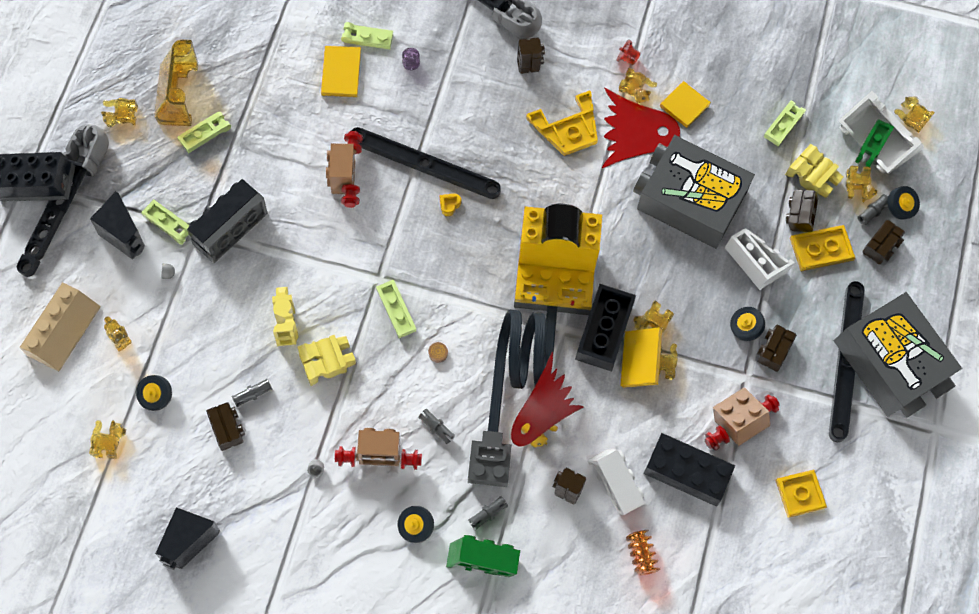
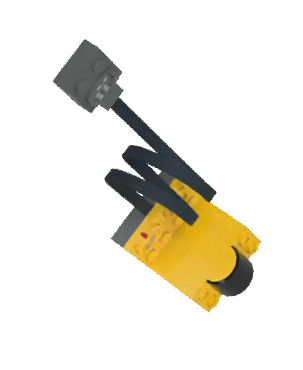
[467,203,603,487]

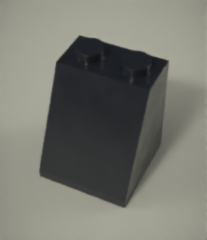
[90,191,145,260]
[155,507,220,570]

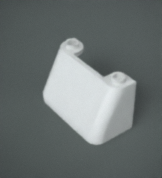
[838,91,924,174]

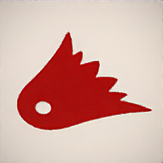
[602,87,680,168]
[511,352,584,447]

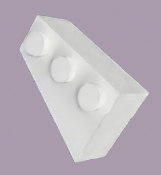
[724,228,795,290]
[587,449,645,515]

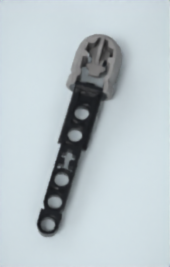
[478,0,542,38]
[16,124,109,277]

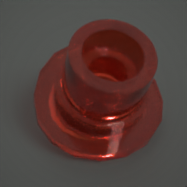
[616,39,641,65]

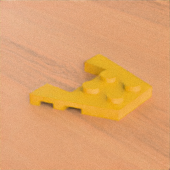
[526,90,598,156]

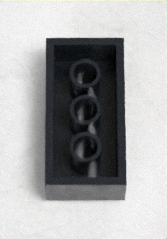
[575,284,636,372]
[643,432,736,507]

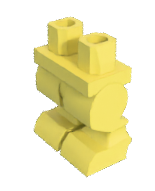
[785,144,844,198]
[272,287,299,346]
[297,335,356,386]

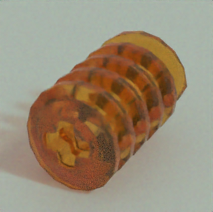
[626,530,661,576]

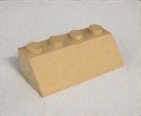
[20,282,100,372]

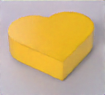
[439,193,461,216]

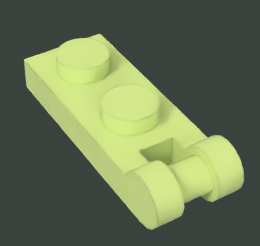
[341,22,393,50]
[764,100,806,147]
[177,112,231,154]
[141,199,189,245]

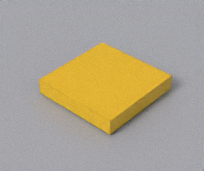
[660,81,711,128]
[775,470,827,518]

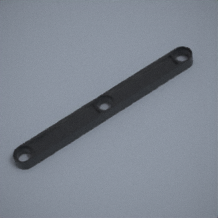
[351,127,501,199]
[829,281,865,442]

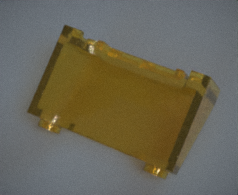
[154,39,198,126]

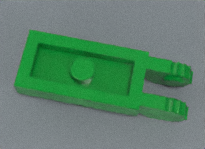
[855,119,894,169]

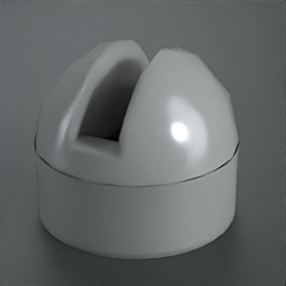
[161,263,175,279]
[307,459,324,477]

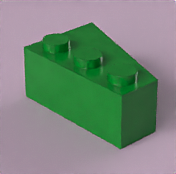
[446,535,521,577]

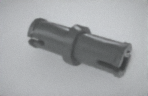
[858,194,888,225]
[231,379,273,407]
[418,408,455,444]
[468,496,508,530]

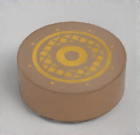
[428,342,448,363]

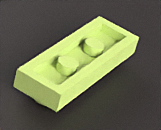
[376,280,416,338]

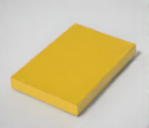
[321,46,361,97]
[790,225,855,271]
[620,327,662,388]

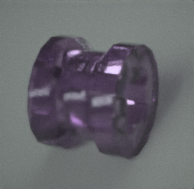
[402,48,420,71]

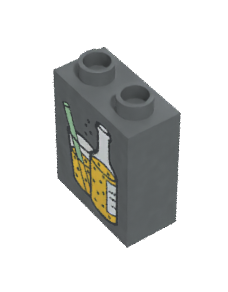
[633,135,755,249]
[833,292,963,418]

